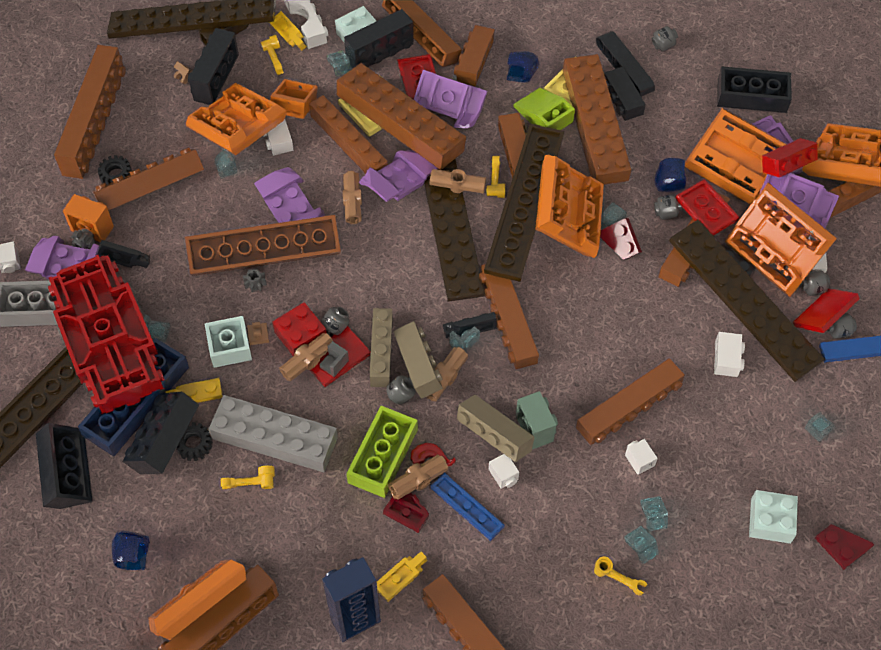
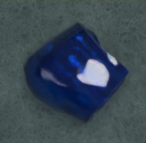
[507,51,540,83]
[654,158,686,192]
[111,530,150,570]

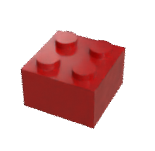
[272,302,327,356]

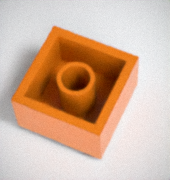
[63,194,114,242]

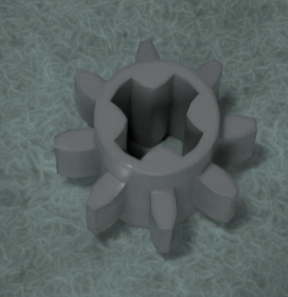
[71,228,95,249]
[243,268,267,293]

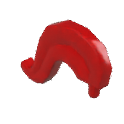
[410,443,456,467]

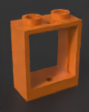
[270,79,317,119]

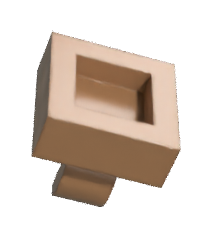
[174,61,193,84]
[247,322,269,345]

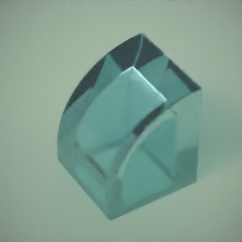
[214,149,237,179]
[601,202,627,229]
[804,412,836,442]

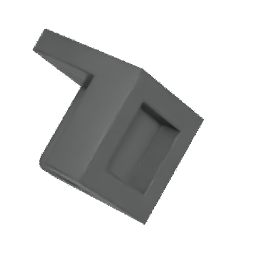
[320,341,349,377]

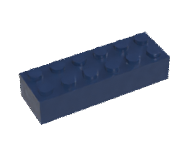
[78,338,189,457]
[322,557,381,642]

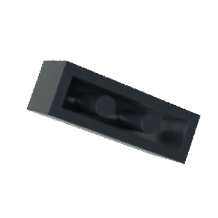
[604,67,646,121]

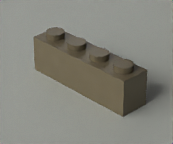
[370,308,393,387]
[393,321,443,399]
[457,395,534,462]

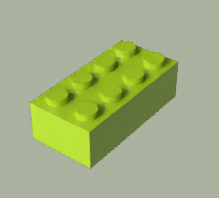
[347,406,418,498]

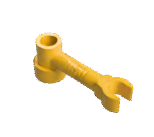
[260,35,284,75]
[487,156,506,198]
[221,465,275,489]
[594,556,647,595]

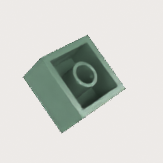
[516,391,558,450]

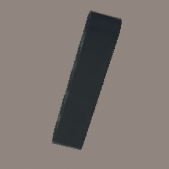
[596,31,655,97]

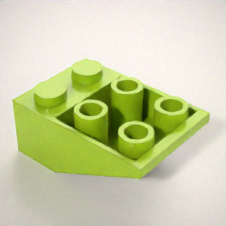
[513,88,575,130]

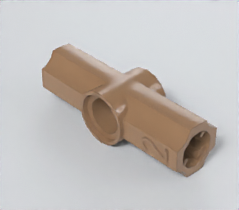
[430,169,486,193]
[343,171,362,224]
[279,333,333,382]
[426,347,468,401]
[388,455,448,499]

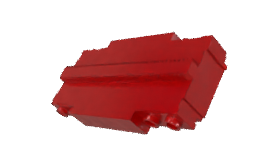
[48,255,164,414]

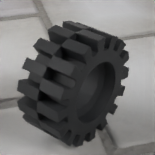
[98,155,132,185]
[176,422,212,461]

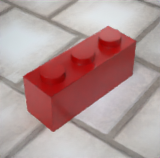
[762,138,818,178]

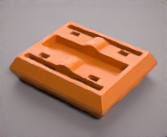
[186,83,287,155]
[683,108,787,205]
[802,123,881,187]
[536,155,604,258]
[724,183,837,297]
[148,559,246,640]

